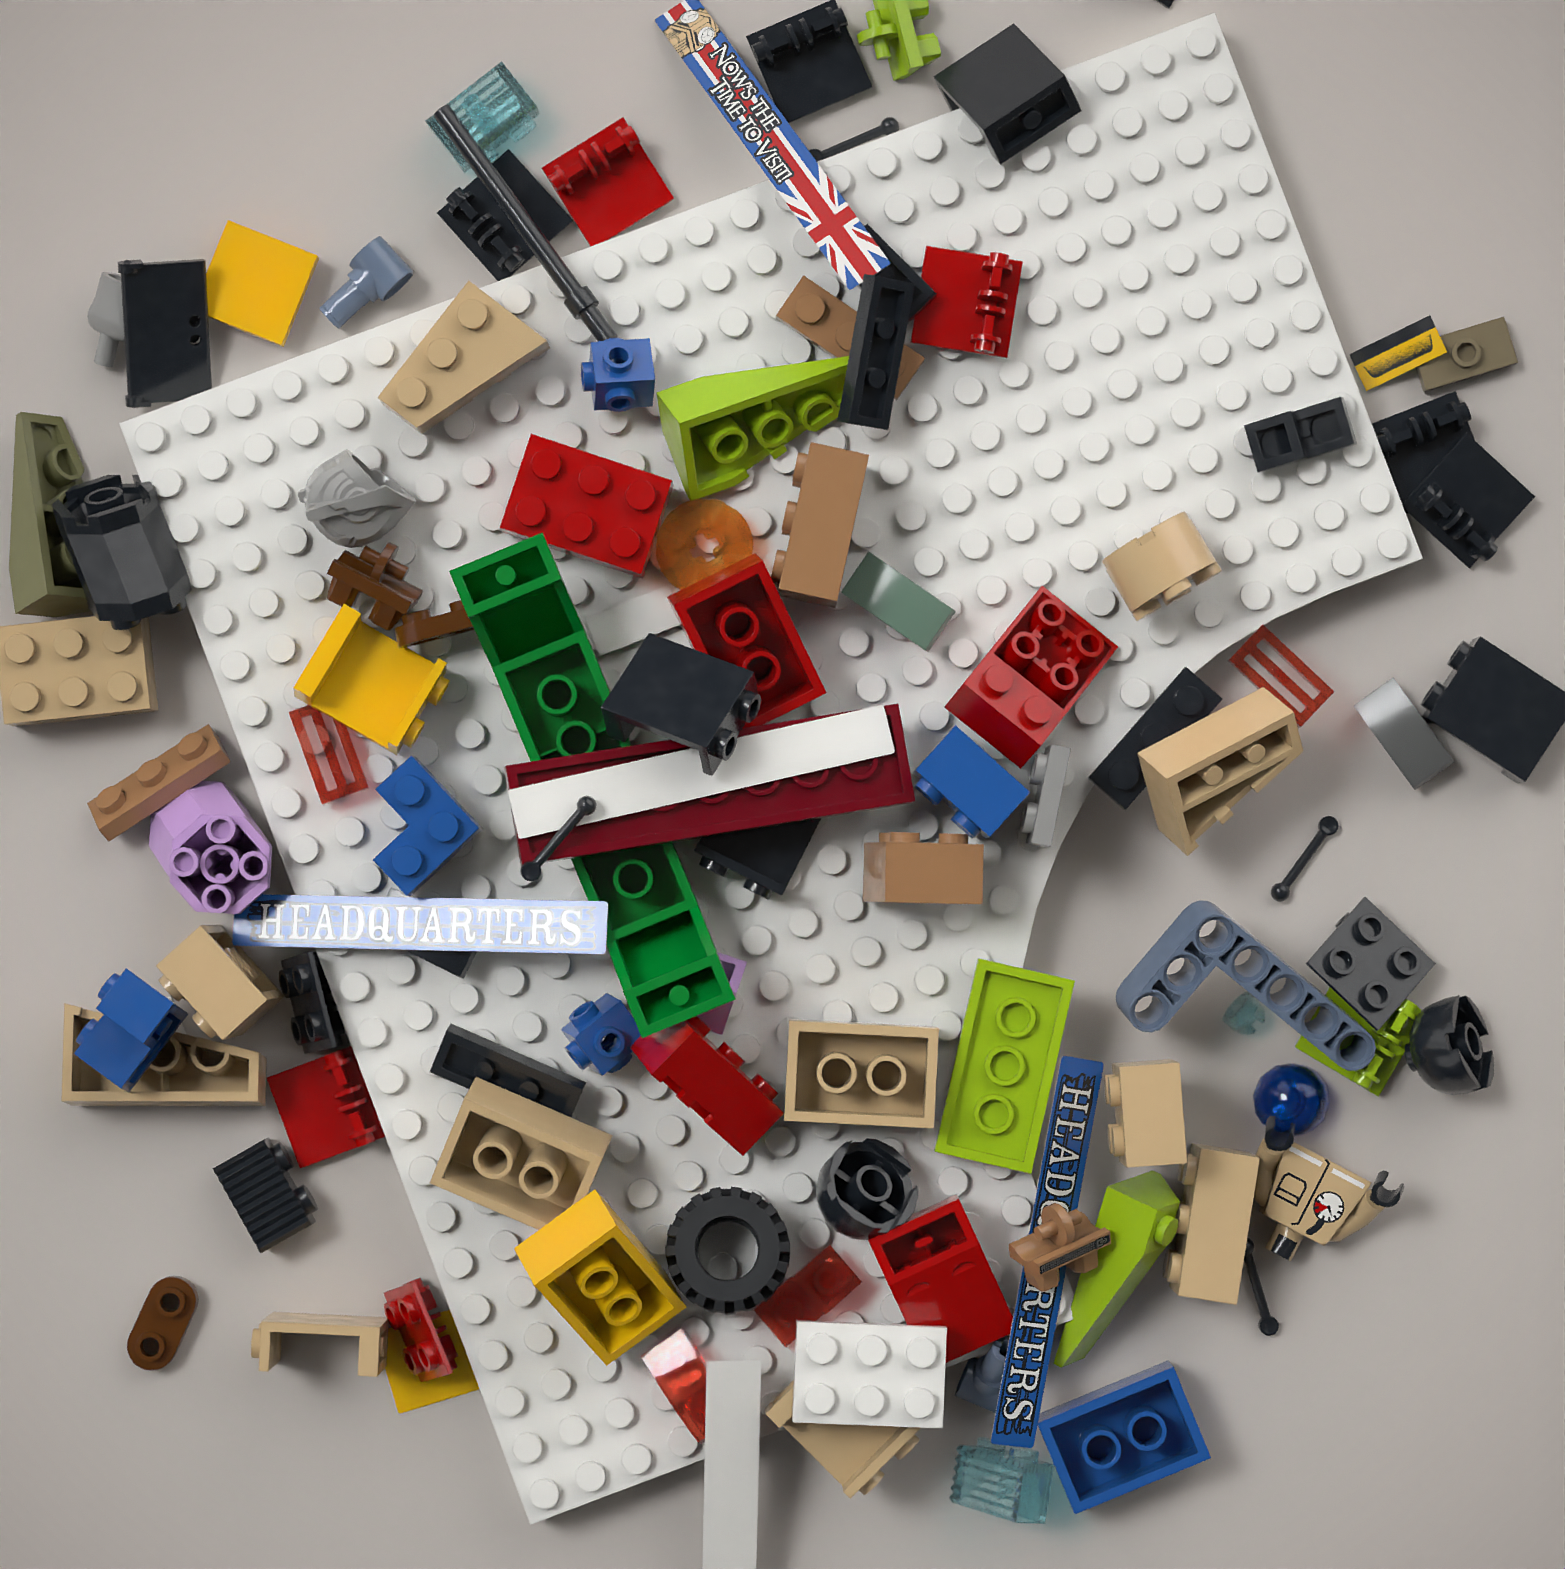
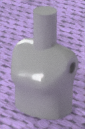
[87,272,125,367]

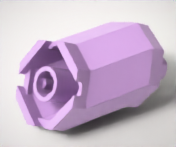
[149,781,272,914]

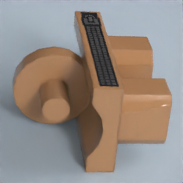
[1009,1203,1111,1292]

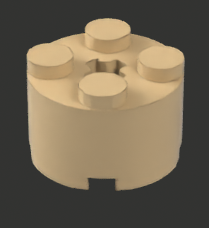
[1102,511,1222,622]

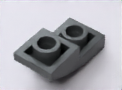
[1354,677,1454,790]

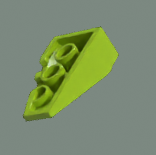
[656,356,849,501]
[1053,1170,1180,1368]

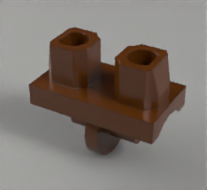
[327,542,423,631]

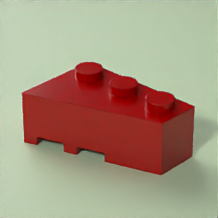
[630,1016,784,1156]

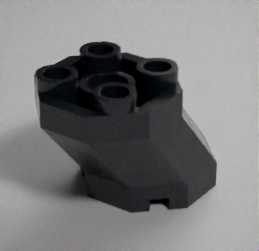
[52,475,192,630]

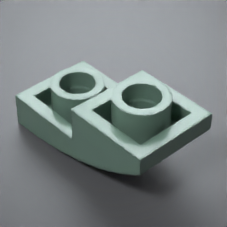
[841,551,956,652]

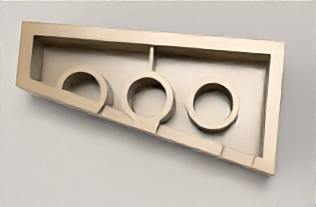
[61,1003,267,1106]

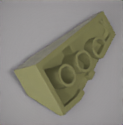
[9,412,91,618]

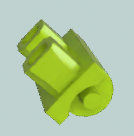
[856,0,941,81]

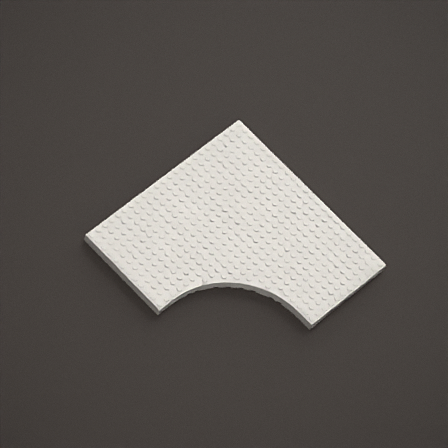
[119,13,1423,1525]

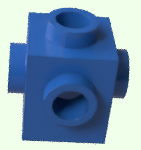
[581,338,655,412]
[561,993,641,1076]

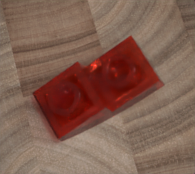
[752,1245,862,1348]
[641,1328,707,1444]

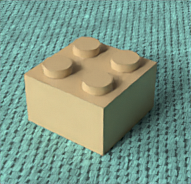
[1104,1059,1187,1168]

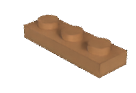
[776,275,925,401]
[87,724,231,842]

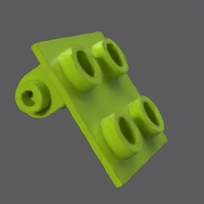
[1295,987,1422,1097]

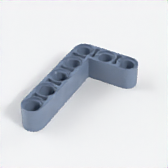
[1116,900,1376,1071]

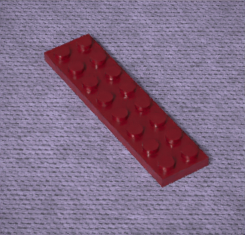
[504,704,915,866]

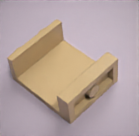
[251,1312,389,1377]
[765,1379,920,1499]

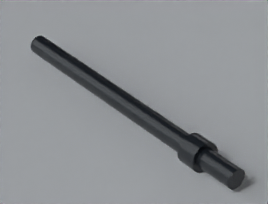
[433,104,618,342]

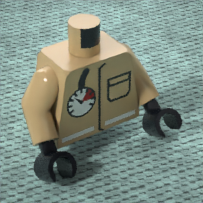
[1254,1116,1404,1261]

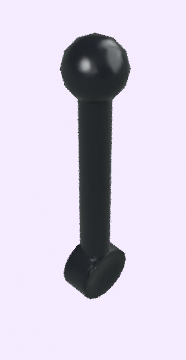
[809,117,899,162]
[520,796,597,881]
[1271,816,1338,902]
[1244,1238,1279,1336]

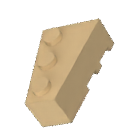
[377,280,550,434]
[1137,687,1303,856]

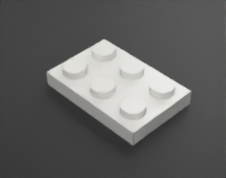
[792,1320,947,1428]

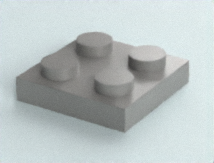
[1019,744,1071,848]

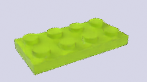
[934,958,1075,1174]

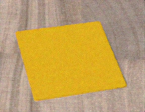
[385,1310,479,1413]

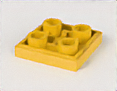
[206,220,319,347]

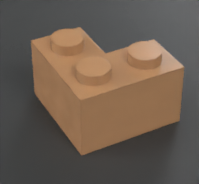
[863,832,984,904]

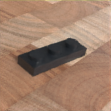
[837,274,915,430]
[1088,667,1223,810]
[430,1023,587,1118]

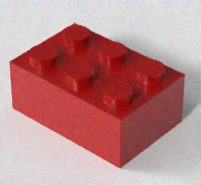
[500,434,674,579]
[667,553,827,728]

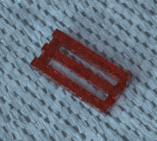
[1227,624,1334,728]
[289,705,370,806]

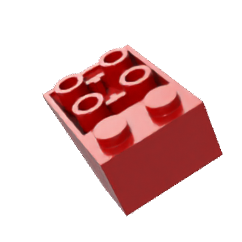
[944,586,1118,769]
[868,1194,1013,1364]

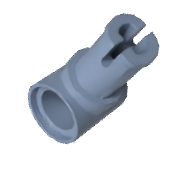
[319,236,414,329]
[955,1335,1010,1413]

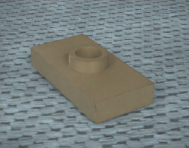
[1416,316,1518,393]

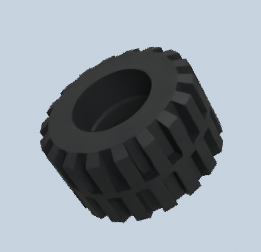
[665,1186,790,1315]

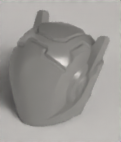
[298,449,416,548]

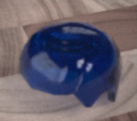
[1253,1063,1331,1136]

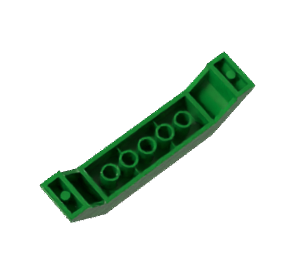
[449,533,736,1038]

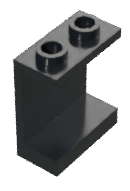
[933,23,1082,165]
[601,633,761,776]
[1420,636,1565,783]
[694,818,821,900]

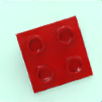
[542,117,674,247]
[910,246,1023,358]
[266,1046,385,1169]
[384,1277,458,1383]

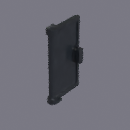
[118,259,212,408]

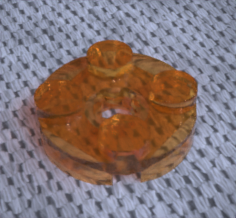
[656,499,754,590]

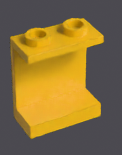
[293,604,450,755]

